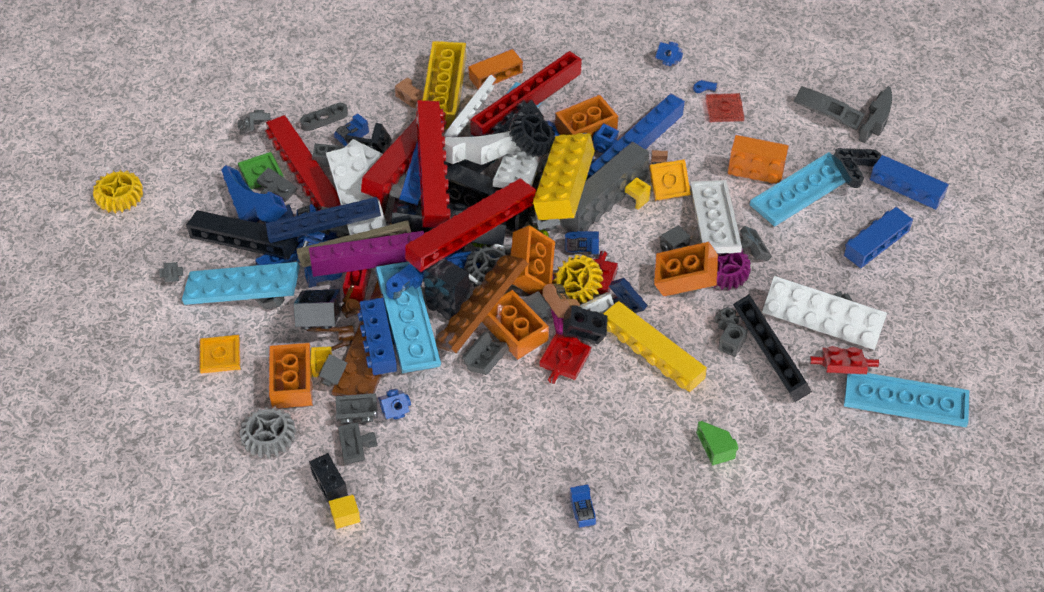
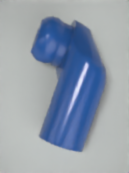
[693,80,717,93]

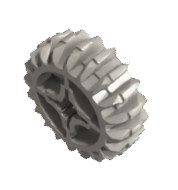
[240,406,296,459]

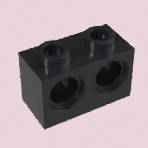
[562,305,607,344]
[309,453,348,506]

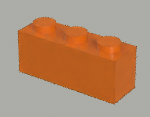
[468,49,523,90]

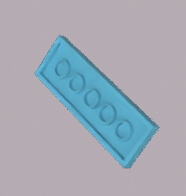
[750,152,845,227]
[182,262,300,305]
[375,262,441,373]
[844,373,969,427]

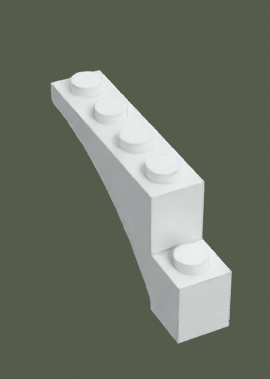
[443,131,520,165]

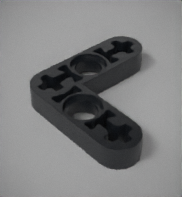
[832,148,882,188]

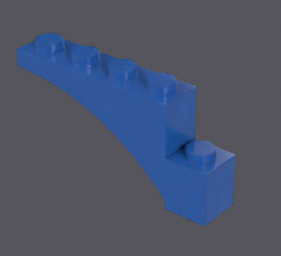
[221,165,287,223]

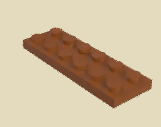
[435,255,528,354]

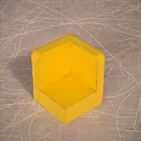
[625,177,651,210]
[311,346,333,377]
[329,495,361,529]

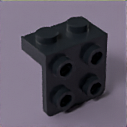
[344,123,392,153]

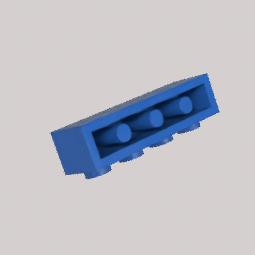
[870,155,949,210]
[844,207,913,269]
[358,298,397,376]

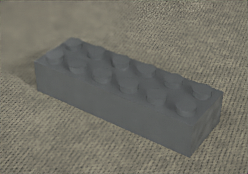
[561,141,649,232]

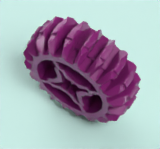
[714,249,751,291]

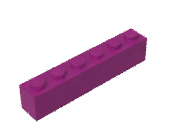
[309,231,424,277]

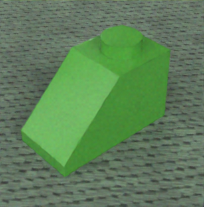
[696,421,738,466]

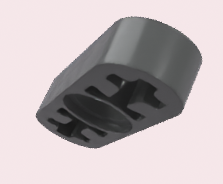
[300,103,348,131]

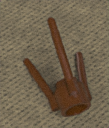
[341,285,384,318]
[307,325,355,351]

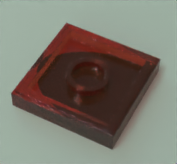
[705,93,745,122]

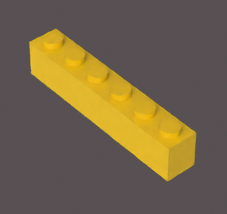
[603,301,707,392]

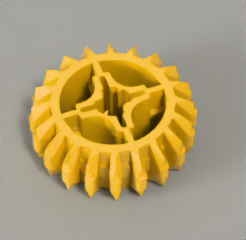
[93,169,143,214]
[552,255,603,305]

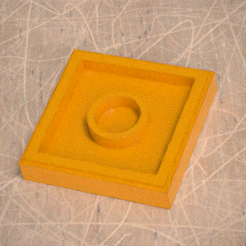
[649,159,691,201]
[200,335,240,374]

